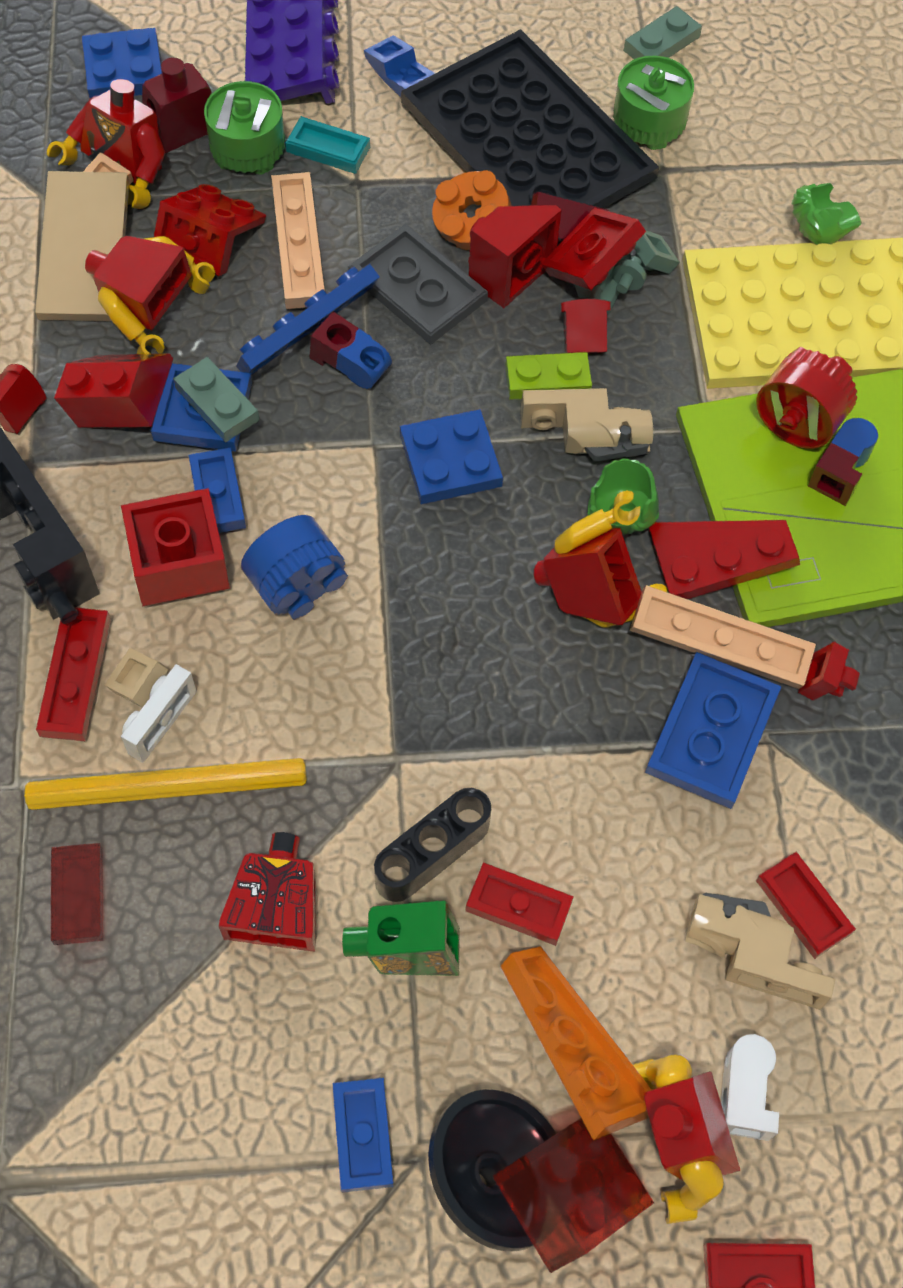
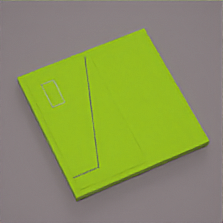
[676,369,903,627]

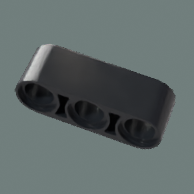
[374,787,492,902]

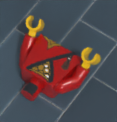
[47,79,165,209]

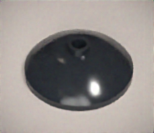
[428,1089,571,1251]

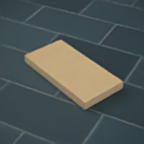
[35,171,129,321]

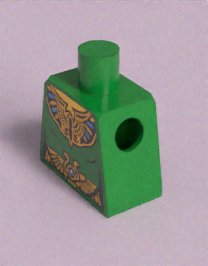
[342,901,460,976]

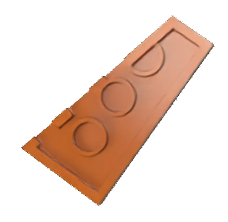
[501,946,652,1140]

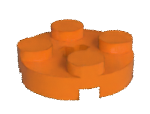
[432,170,511,250]

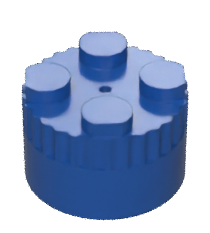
[241,515,348,619]

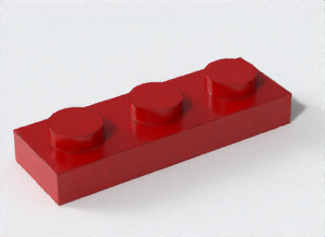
[36,608,111,741]

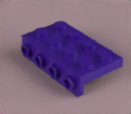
[245,0,339,104]

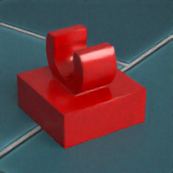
[798,642,860,701]

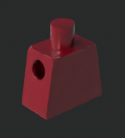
[142,57,212,154]

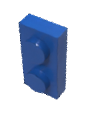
[189,447,246,533]
[333,1078,394,1193]

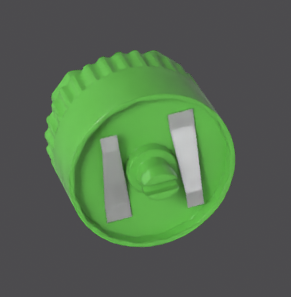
[613,55,694,150]
[204,81,285,175]

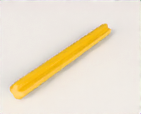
[24,758,307,810]

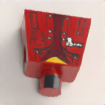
[218,832,316,952]

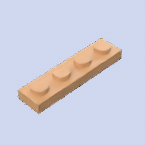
[271,172,324,309]
[630,585,816,689]

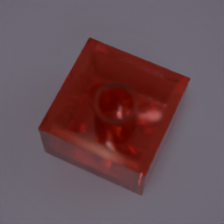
[493,1118,654,1273]

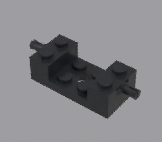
[0,427,100,624]

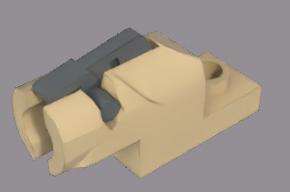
[520,388,653,461]
[685,893,836,1010]

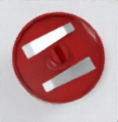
[756,347,858,449]

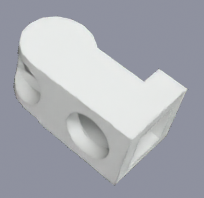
[721,1034,779,1141]

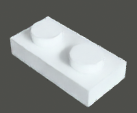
[121,664,197,763]

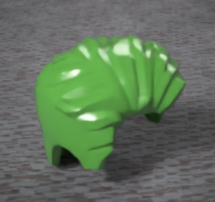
[792,183,862,245]
[587,459,659,535]

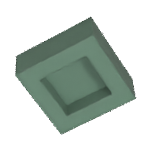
[634,230,680,274]

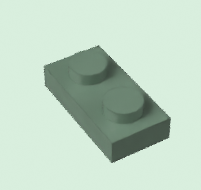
[623,6,702,59]
[173,357,259,443]

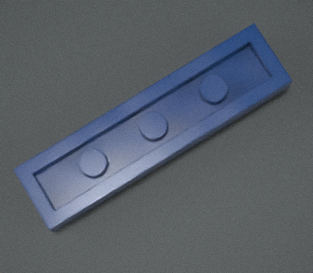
[236,264,380,375]

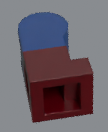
[309,311,392,389]
[808,418,878,506]

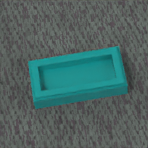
[285,116,371,174]

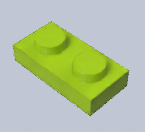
[505,352,592,400]

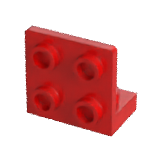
[154,184,266,276]

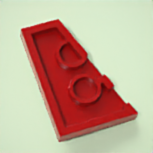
[649,520,800,599]

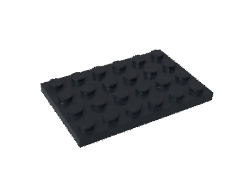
[401,29,659,208]

